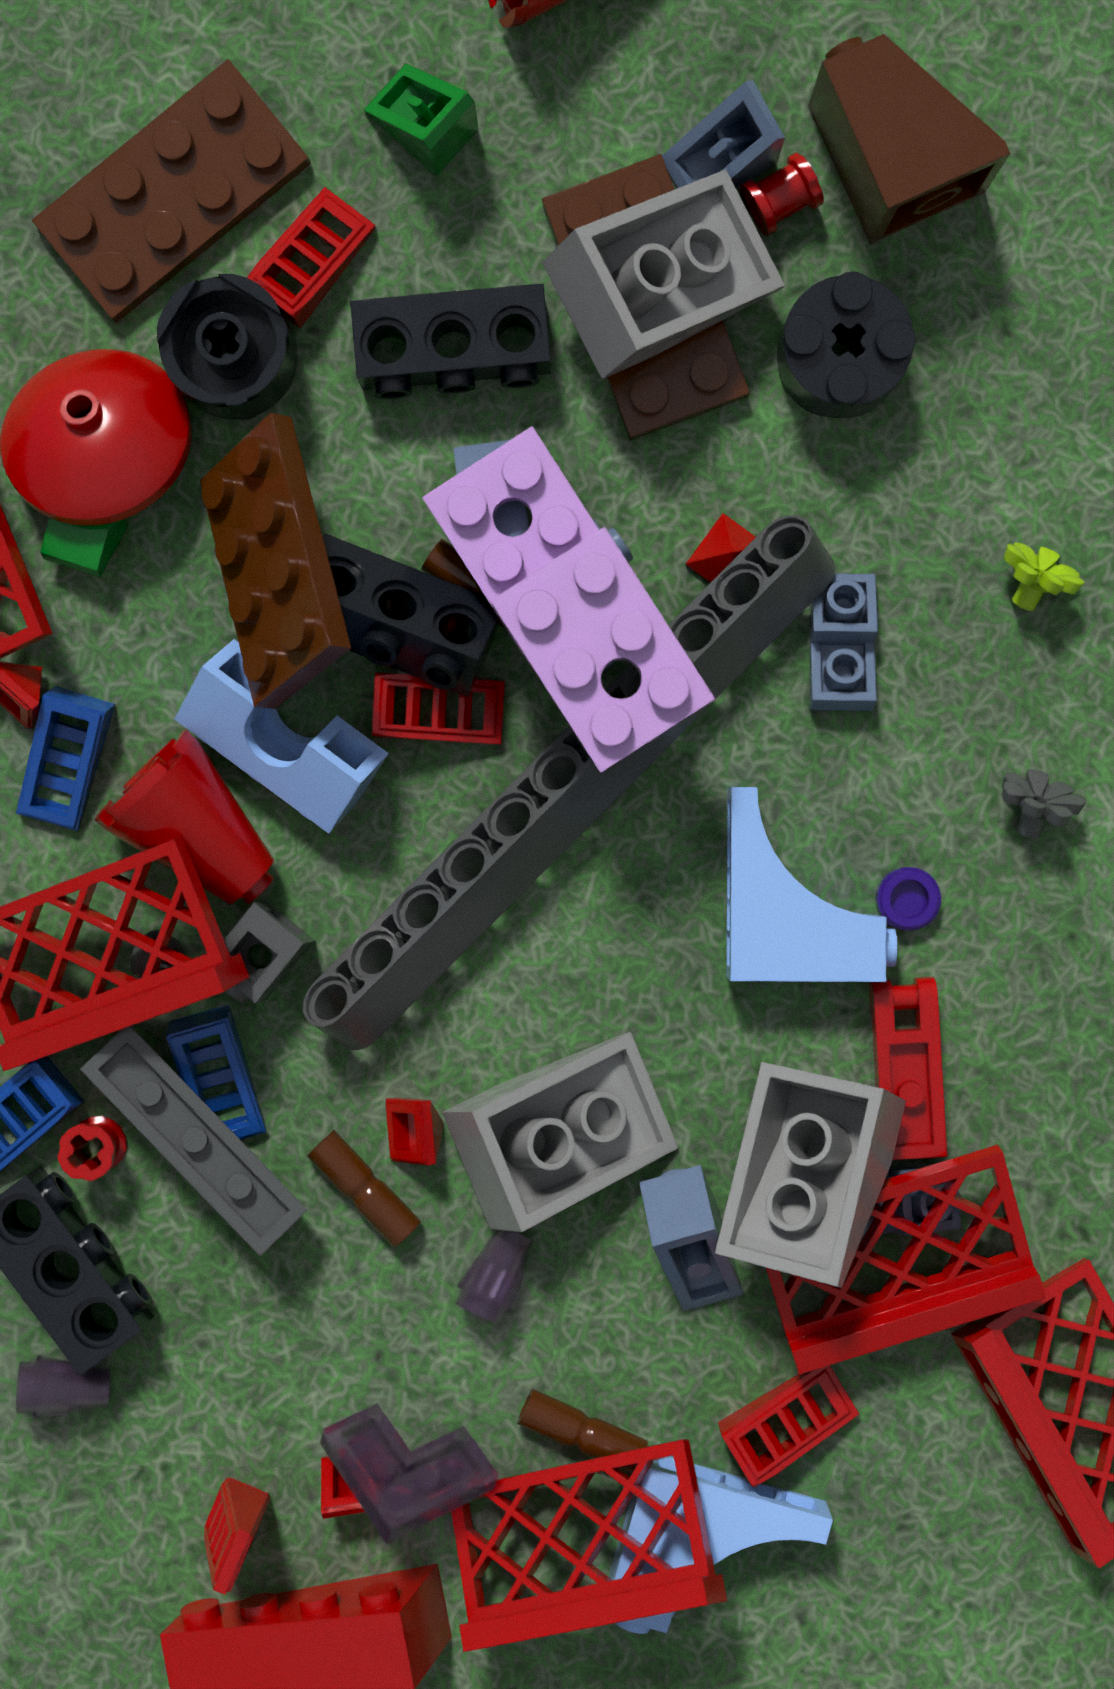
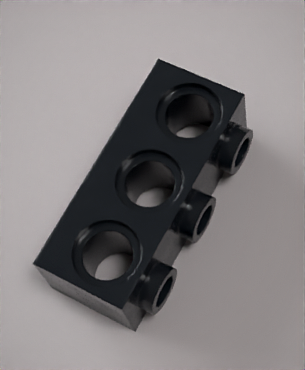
[350,283,551,399]
[323,533,500,697]
[0,1165,154,1376]

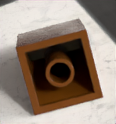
[808,34,1011,244]

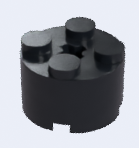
[777,271,916,418]
[157,274,297,420]

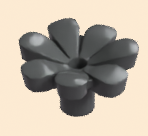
[1002,769,1086,838]

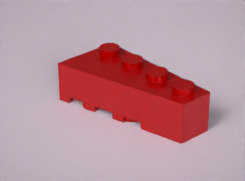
[160,1563,452,1689]

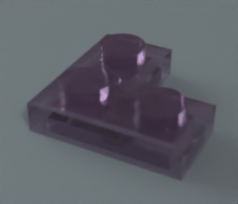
[320,1403,499,1544]

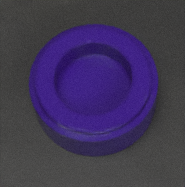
[875,867,941,931]

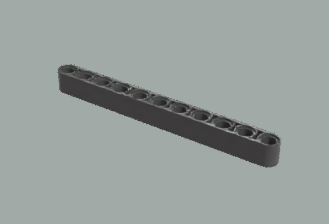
[303,515,835,1051]

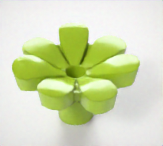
[1003,542,1085,611]

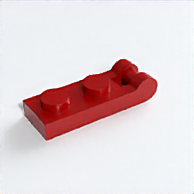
[869,977,947,1160]

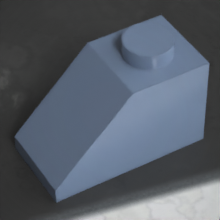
[639,1165,744,1311]

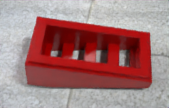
[247,187,376,329]
[372,672,505,745]
[718,1365,859,1488]
[204,1478,271,1595]

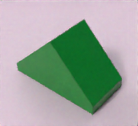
[364,63,479,177]

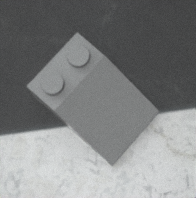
[542,169,785,379]
[442,1032,678,1232]
[715,1062,906,1288]

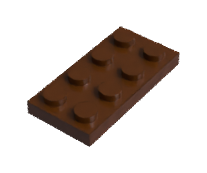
[32,59,311,323]
[542,154,750,441]
[200,412,351,709]

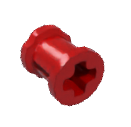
[740,152,824,237]
[57,1116,127,1181]

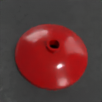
[0,349,192,526]

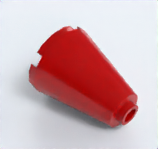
[95,729,274,905]

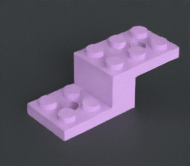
[422,426,715,773]

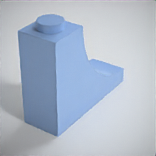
[726,787,897,982]
[609,1457,833,1634]

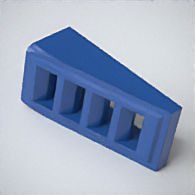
[16,686,115,831]
[166,1004,266,1140]
[0,1056,85,1172]

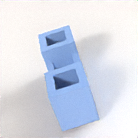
[174,639,389,834]

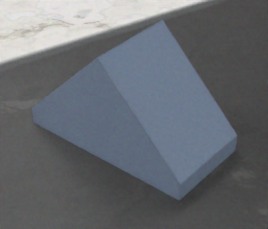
[662,80,785,188]

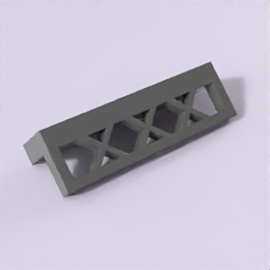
[80,1026,307,1256]

